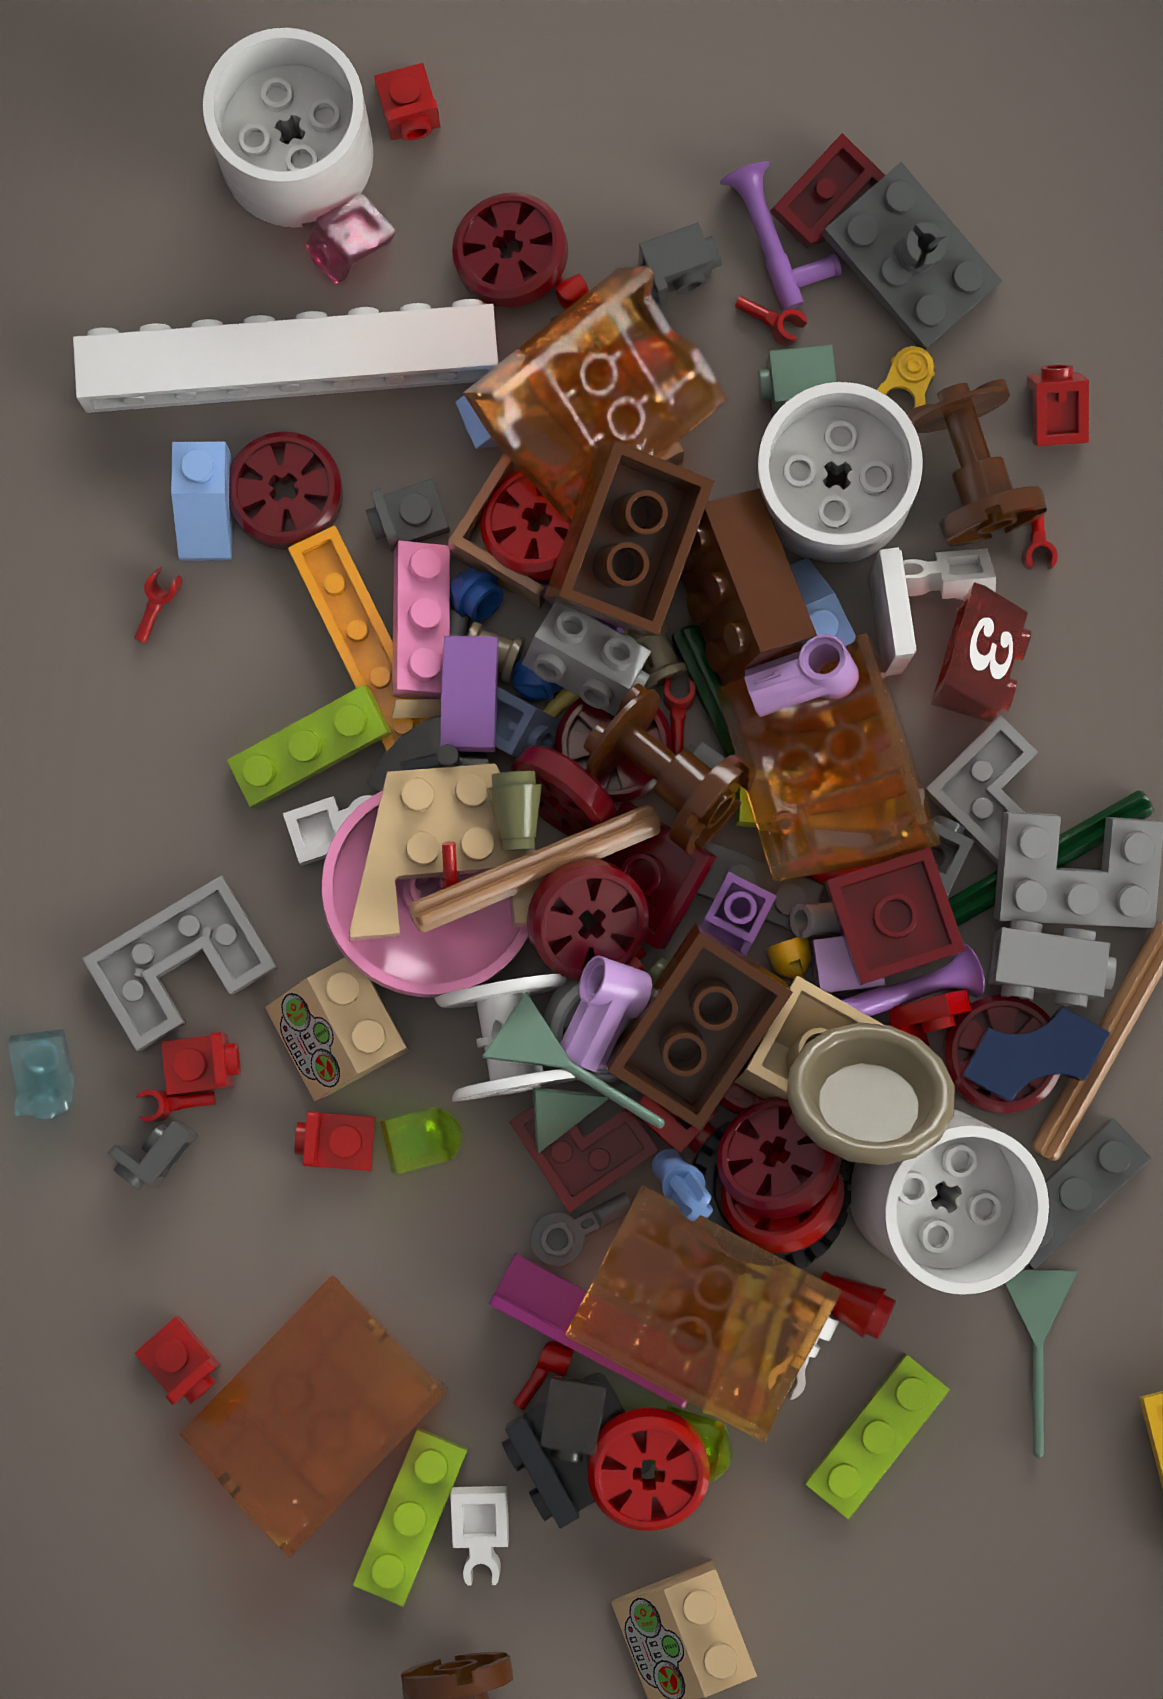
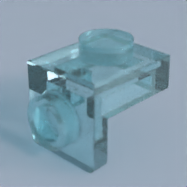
[7,1029,76,1119]

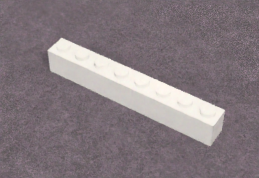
[73,299,499,413]

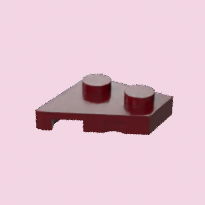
[769,133,885,248]

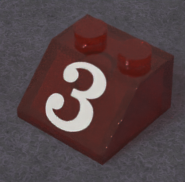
[931,582,1032,722]

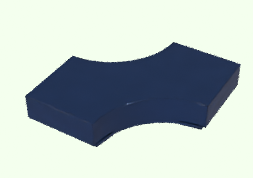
[961,1006,1110,1102]

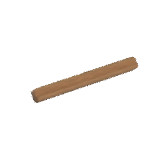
[410,805,662,933]
[1032,921,1163,1161]

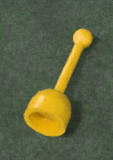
[766,937,812,980]

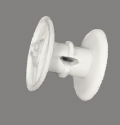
[435,974,578,1102]

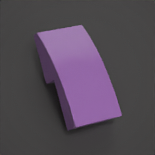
[440,636,499,752]
[701,872,777,955]

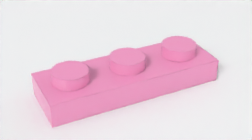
[392,540,450,699]

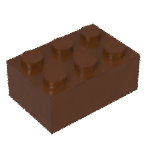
[544,440,715,636]
[680,488,817,688]
[606,923,793,1131]

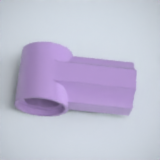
[744,634,859,717]
[560,955,652,1072]

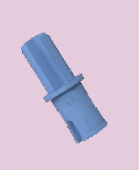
[652,1148,713,1221]

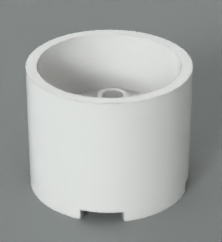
[203,28,373,228]
[757,382,923,563]
[848,1109,1049,1295]

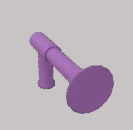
[720,161,842,311]
[835,944,985,1016]

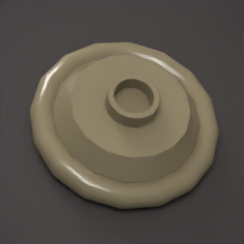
[787,1022,955,1165]

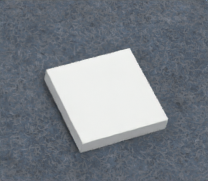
[868,547,917,676]

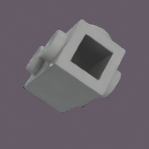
[522,602,651,716]
[987,920,1116,1008]

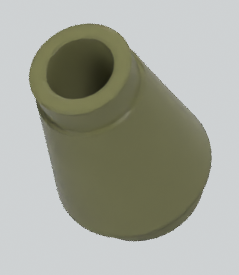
[487,771,542,851]

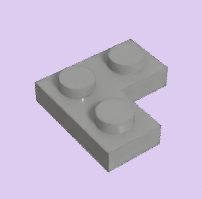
[923,715,1038,865]

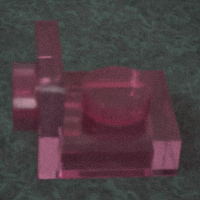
[305,194,396,285]

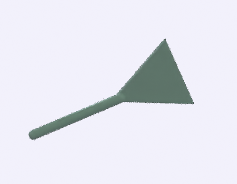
[482,992,665,1129]
[533,1083,637,1153]
[1004,1269,1078,1458]

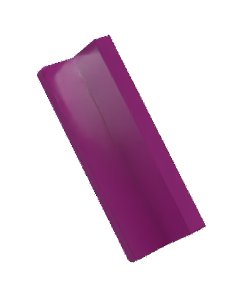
[488,1253,708,1409]

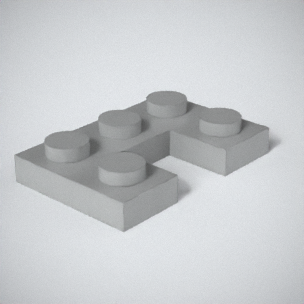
[994,811,1163,928]
[82,875,278,1052]

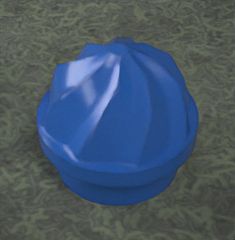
[450,567,504,622]
[512,657,565,702]

